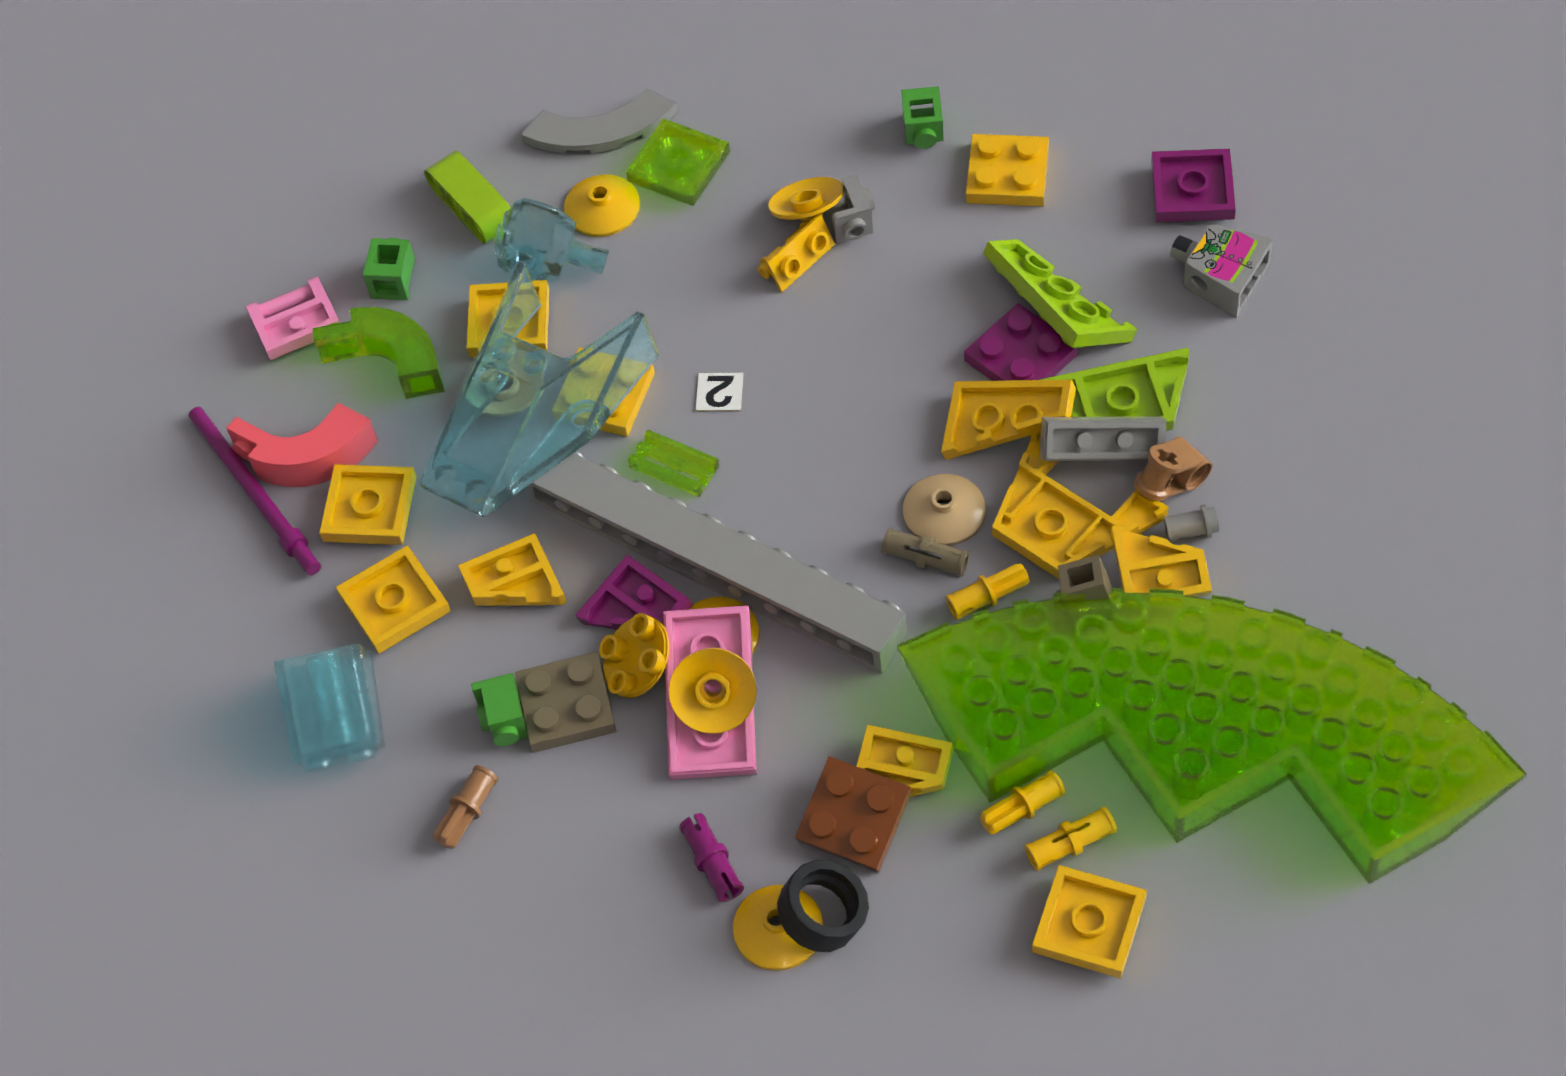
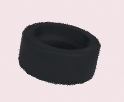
[777,860,869,952]

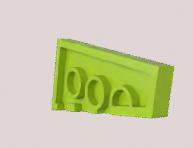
[983,239,1138,348]

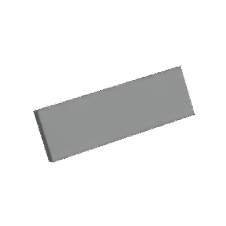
[1039,417,1166,461]

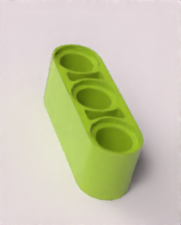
[424,150,517,244]

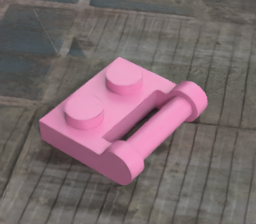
[246,276,343,360]

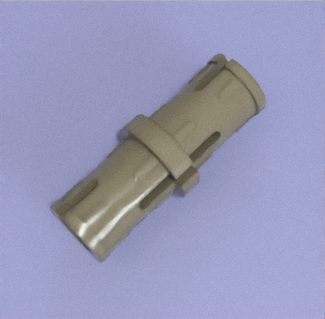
[881,528,970,577]

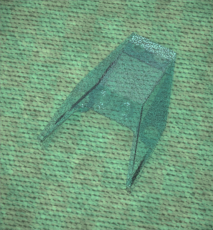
[419,262,659,517]

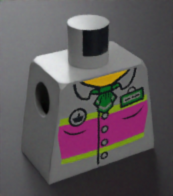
[1170,224,1273,318]

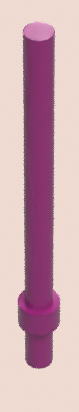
[188,407,321,575]

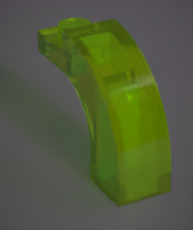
[312,307,445,399]

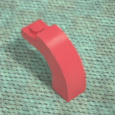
[226,403,378,487]

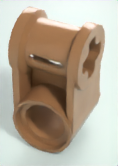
[1133,436,1213,501]

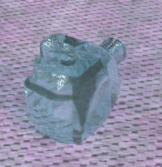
[493,198,609,281]

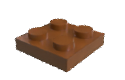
[795,756,913,873]

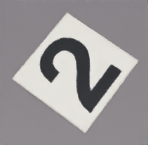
[696,373,744,411]

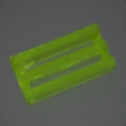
[628,429,720,497]

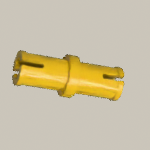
[1024,806,1117,871]

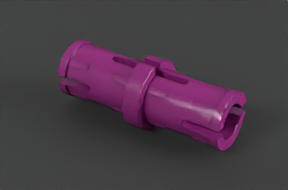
[679,813,744,902]

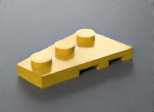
[941,380,1076,460]

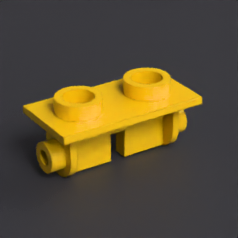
[757,214,835,292]

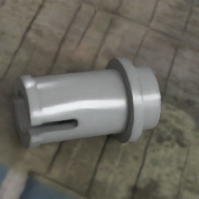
[1163,504,1219,543]

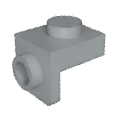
[832,174,875,243]

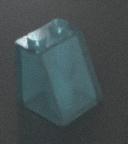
[274,643,385,771]

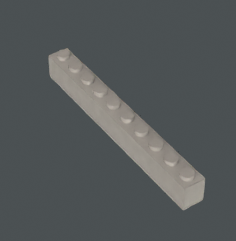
[524,442,908,674]

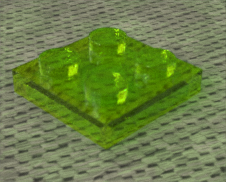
[626,118,730,206]

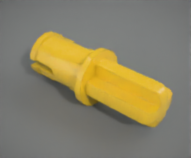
[945,564,1030,620]
[979,770,1066,835]

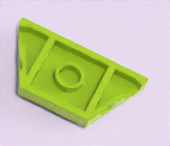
[1040,347,1190,431]

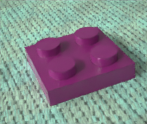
[1151,148,1236,222]
[964,303,1078,381]

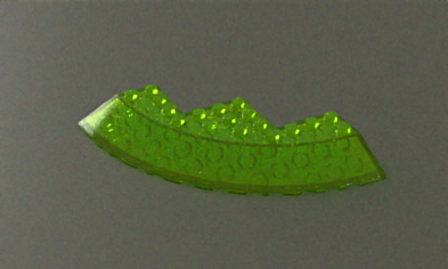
[897,588,1527,884]

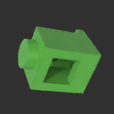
[901,86,944,149]
[363,238,415,300]
[471,673,528,746]

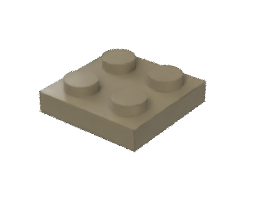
[515,651,617,753]

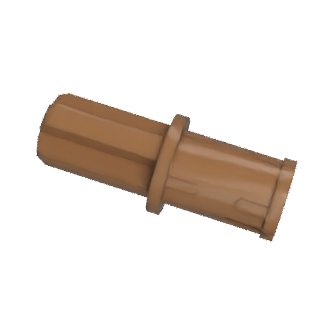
[433,765,498,849]

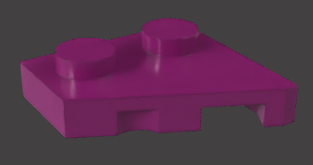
[575,554,693,630]

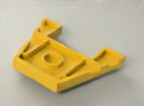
[992,432,1169,580]

